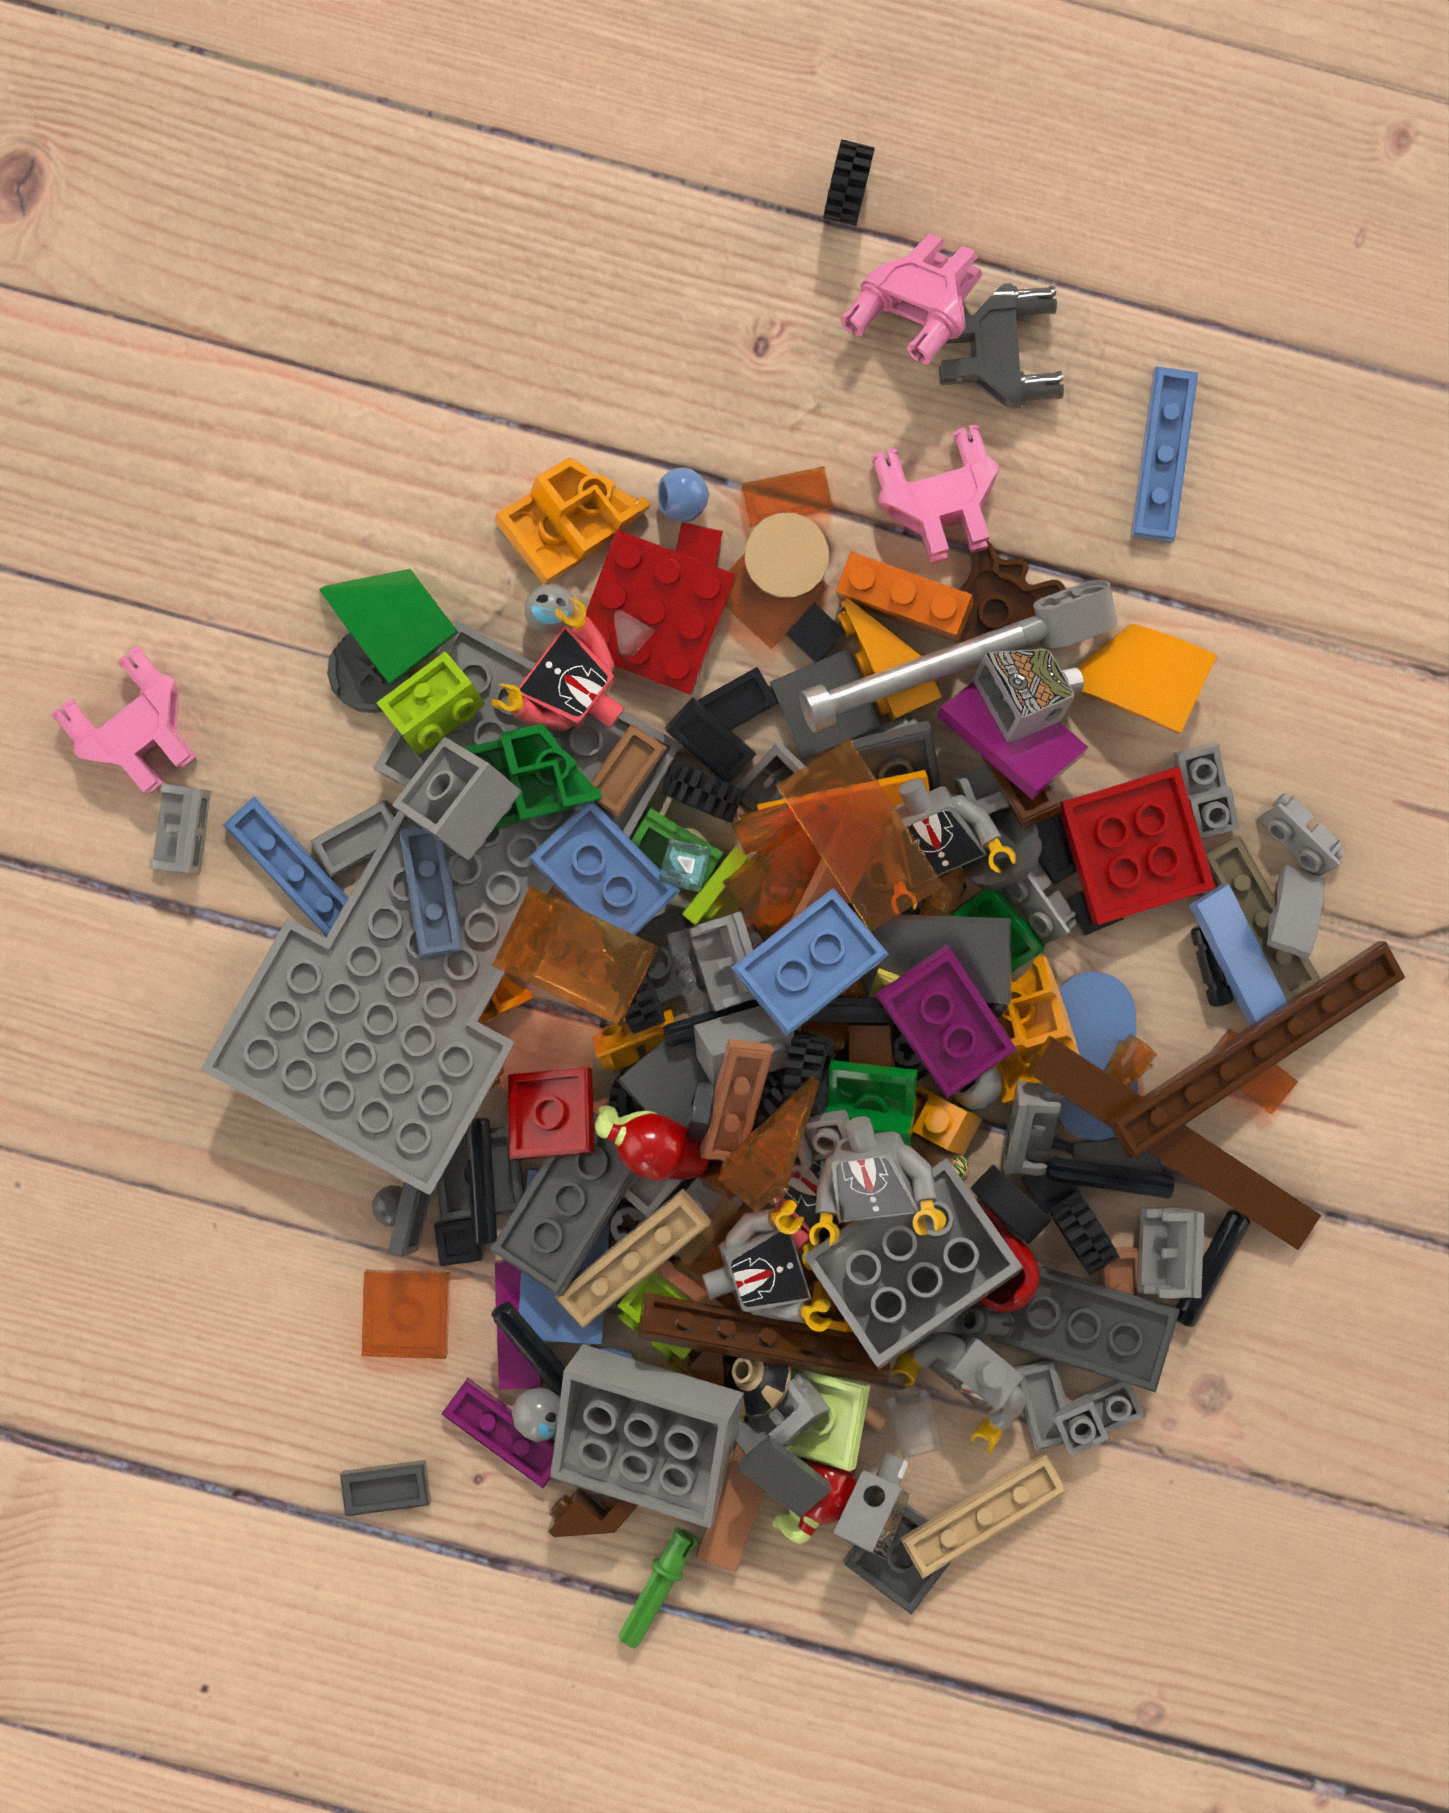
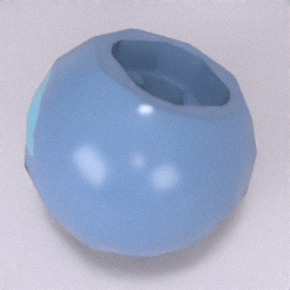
[658,467,709,523]

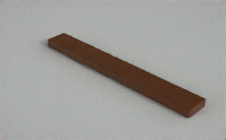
[1107,941,1406,1159]
[1025,1036,1321,1250]

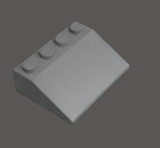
[803,1158,1023,1369]
[550,1344,744,1528]

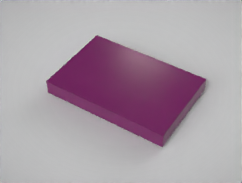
[937,682,1088,799]
[875,945,1017,1099]

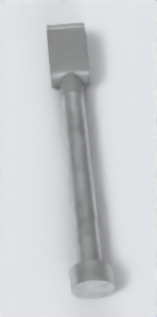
[799,580,1118,733]

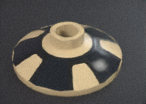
[723,1355,792,1417]

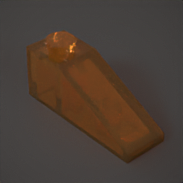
[718,1076,819,1213]

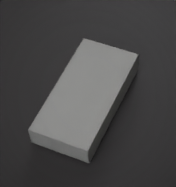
[310,800,395,878]
[1012,1358,1067,1451]

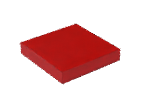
[508,1067,595,1160]

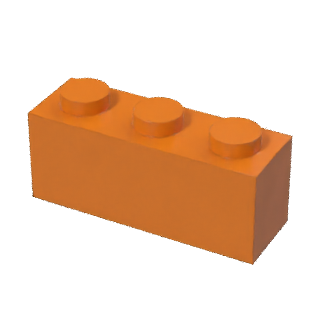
[835,551,973,643]

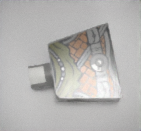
[972,649,1084,743]
[833,1453,910,1559]

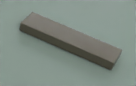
[1205,836,1320,1001]

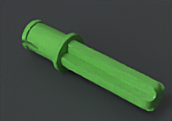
[618,1527,699,1648]

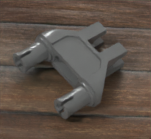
[939,283,1064,409]

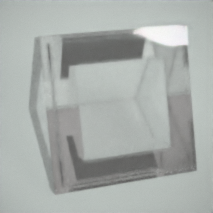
[614,610,656,657]

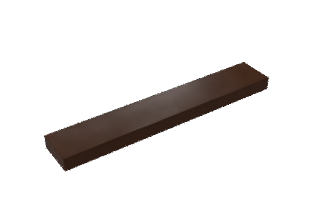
[638,1293,890,1384]

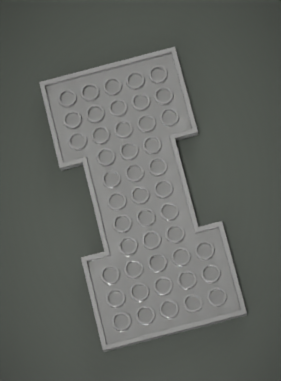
[201,620,681,1196]

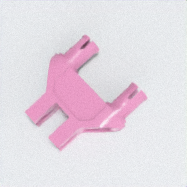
[840,233,982,365]
[871,425,999,565]
[51,646,197,794]

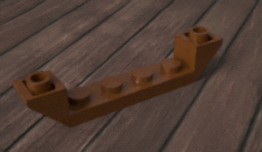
[548,1349,725,1537]

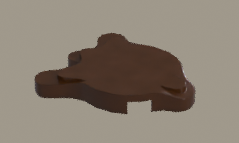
[959,541,1066,643]

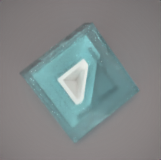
[659,839,711,892]

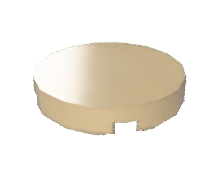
[745,513,829,599]

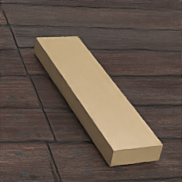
[555,1189,711,1328]
[899,1452,1067,1579]

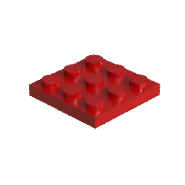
[586,529,737,695]
[1060,766,1215,925]

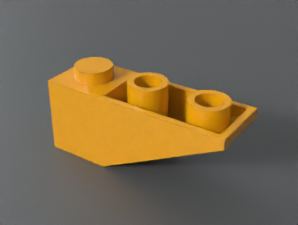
[837,598,942,721]
[913,1083,983,1156]

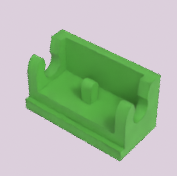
[631,808,724,892]

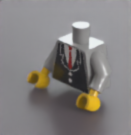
[880,778,1016,914]
[809,1116,946,1246]
[702,1200,833,1332]
[891,1332,1026,1453]

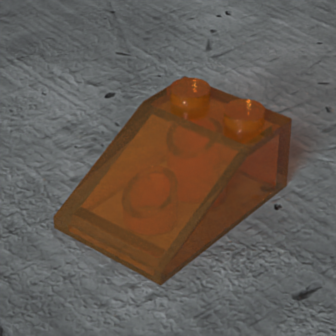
[492,886,658,1026]

